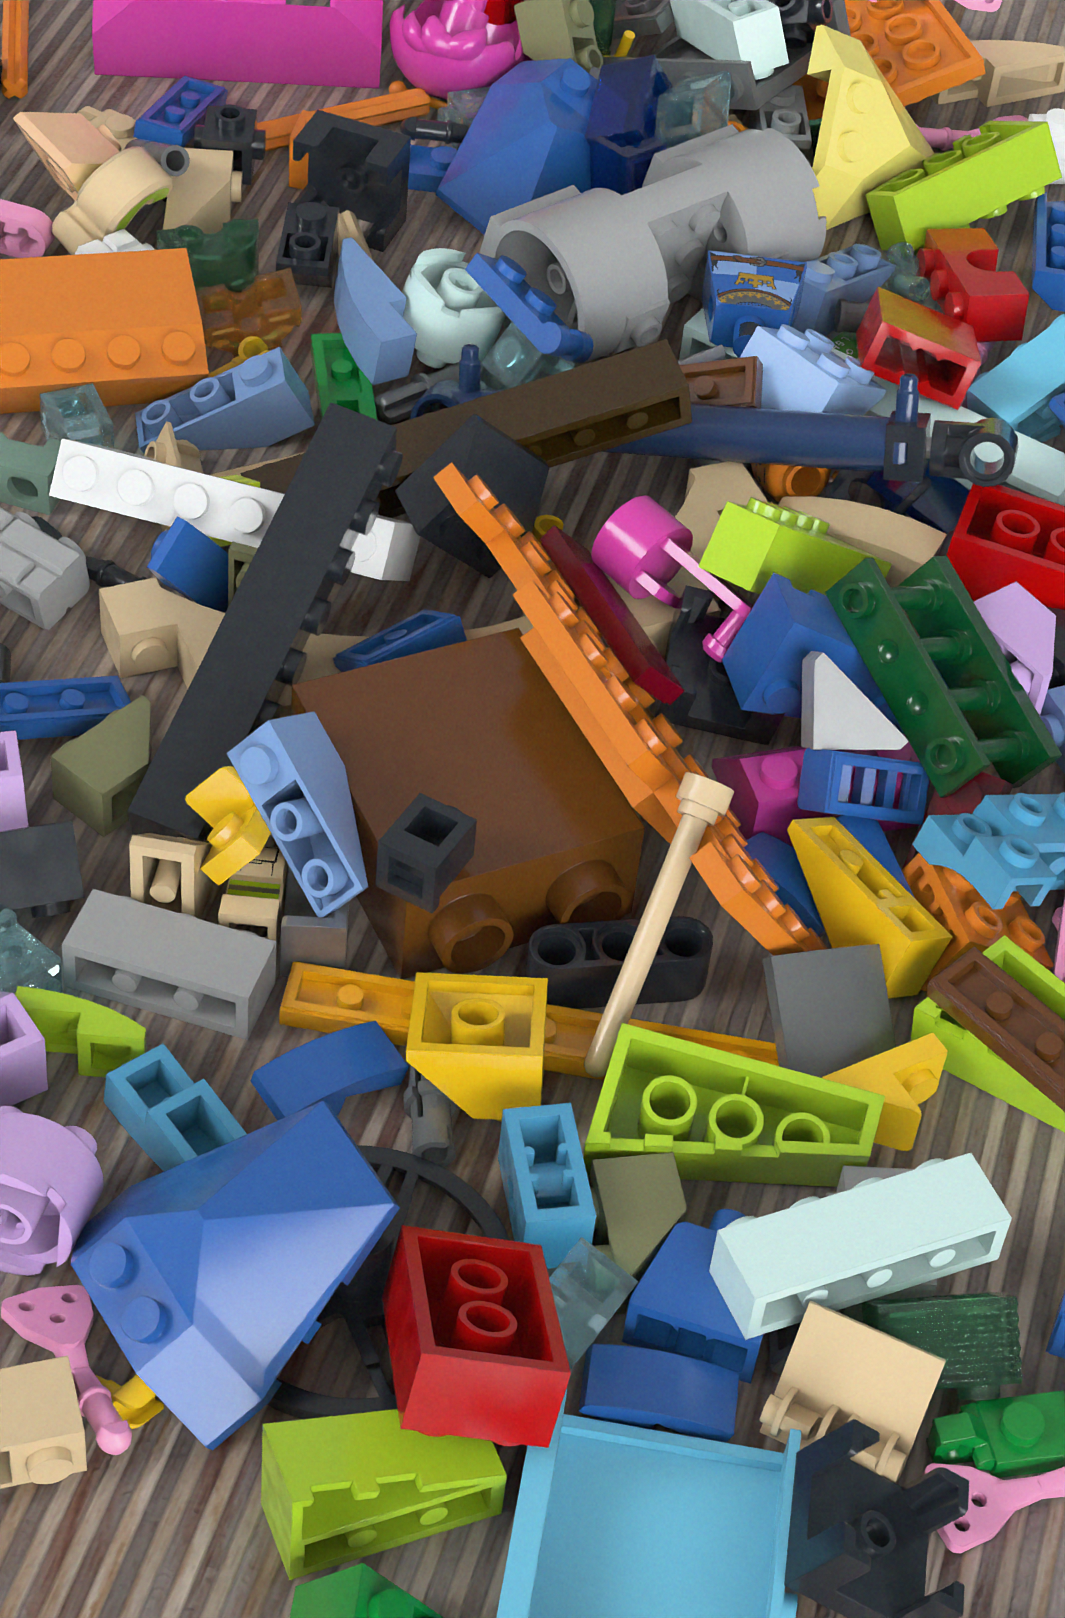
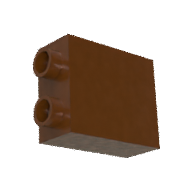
[291,628,645,979]

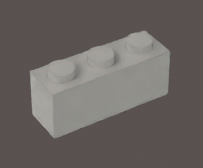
[62,889,276,1040]

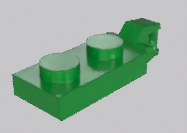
[926,1390,1065,1478]

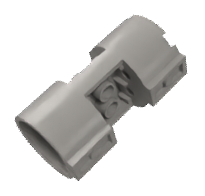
[480,124,826,373]

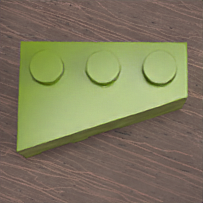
[261,1409,507,1580]

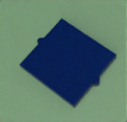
[867,459,970,537]

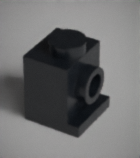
[376,793,477,913]

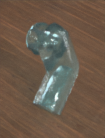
[885,242,930,302]

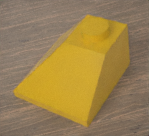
[406,972,548,1122]

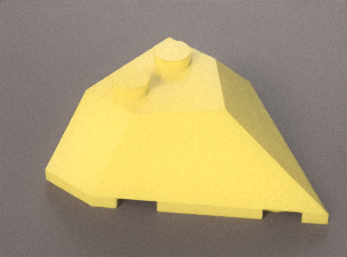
[807,25,935,230]

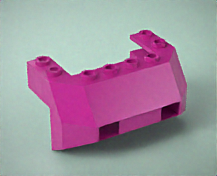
[92,0,383,89]

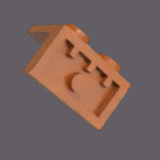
[902,853,1054,991]

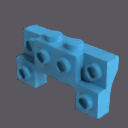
[912,792,1065,909]

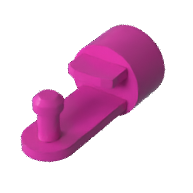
[591,495,754,662]

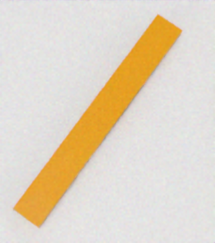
[279,962,779,1080]

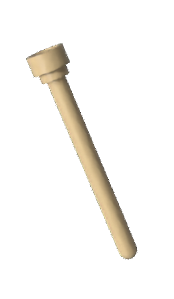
[584,772,734,1078]

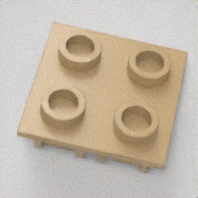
[760,1300,946,1484]

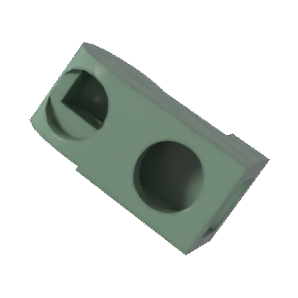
[0,432,61,515]

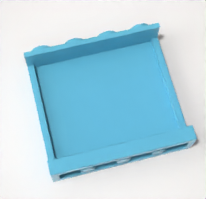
[496,1389,801,1618]

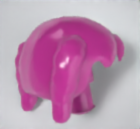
[390,0,534,104]

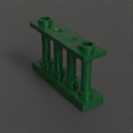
[825,556,1063,798]

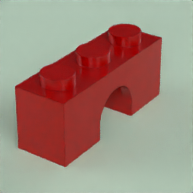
[916,228,1029,342]

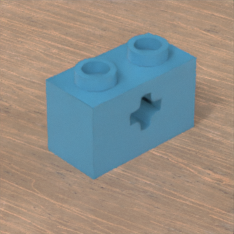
[498,1103,596,1269]

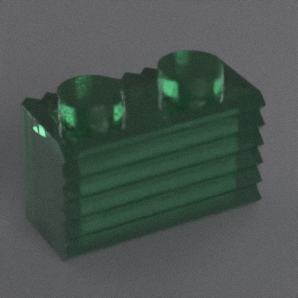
[862,1291,1023,1402]

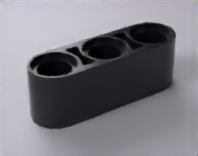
[525,916,713,1009]

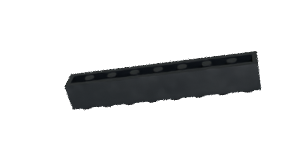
[128,402,403,843]

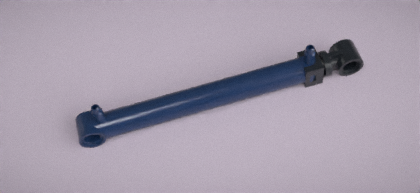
[410,344,1019,487]

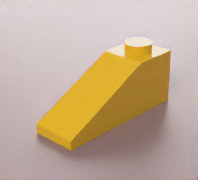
[787,817,953,999]

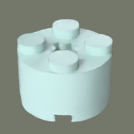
[402,248,506,368]

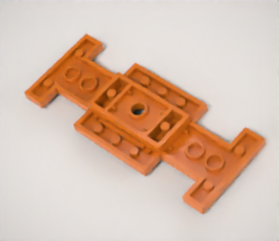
[433,462,828,956]

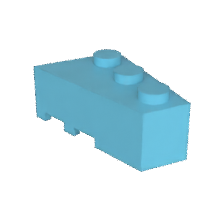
[966,314,1065,443]

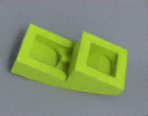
[15,986,147,1078]

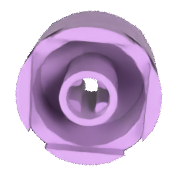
[0,1105,104,1276]

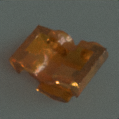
[195,268,302,358]

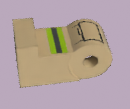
[218,846,288,957]

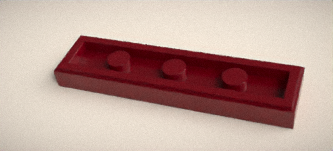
[540,525,685,705]

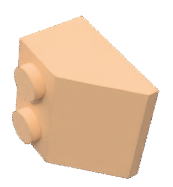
[13,112,121,202]

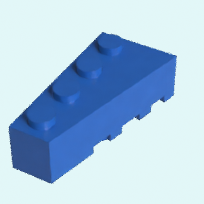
[722,572,962,733]

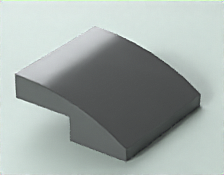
[762,944,896,1078]

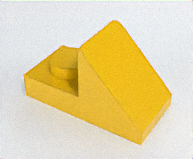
[185,766,271,886]
[823,1033,948,1151]

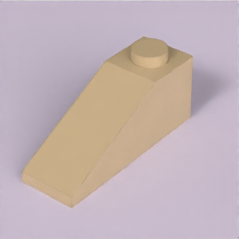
[162,148,243,263]

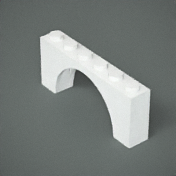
[49,439,420,581]

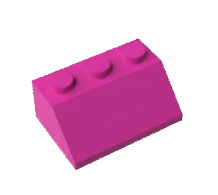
[711,734,931,846]

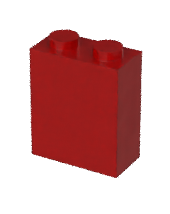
[856,286,981,410]

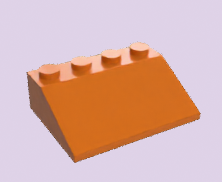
[0,248,209,414]

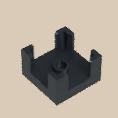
[293,110,411,252]
[654,585,785,745]
[784,1419,969,1618]

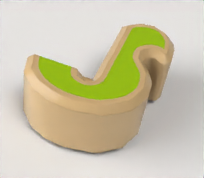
[52,146,173,255]

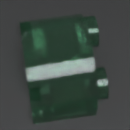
[157,219,259,306]

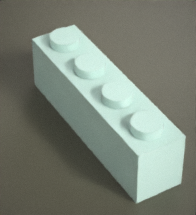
[670,0,789,80]
[709,1153,1012,1340]

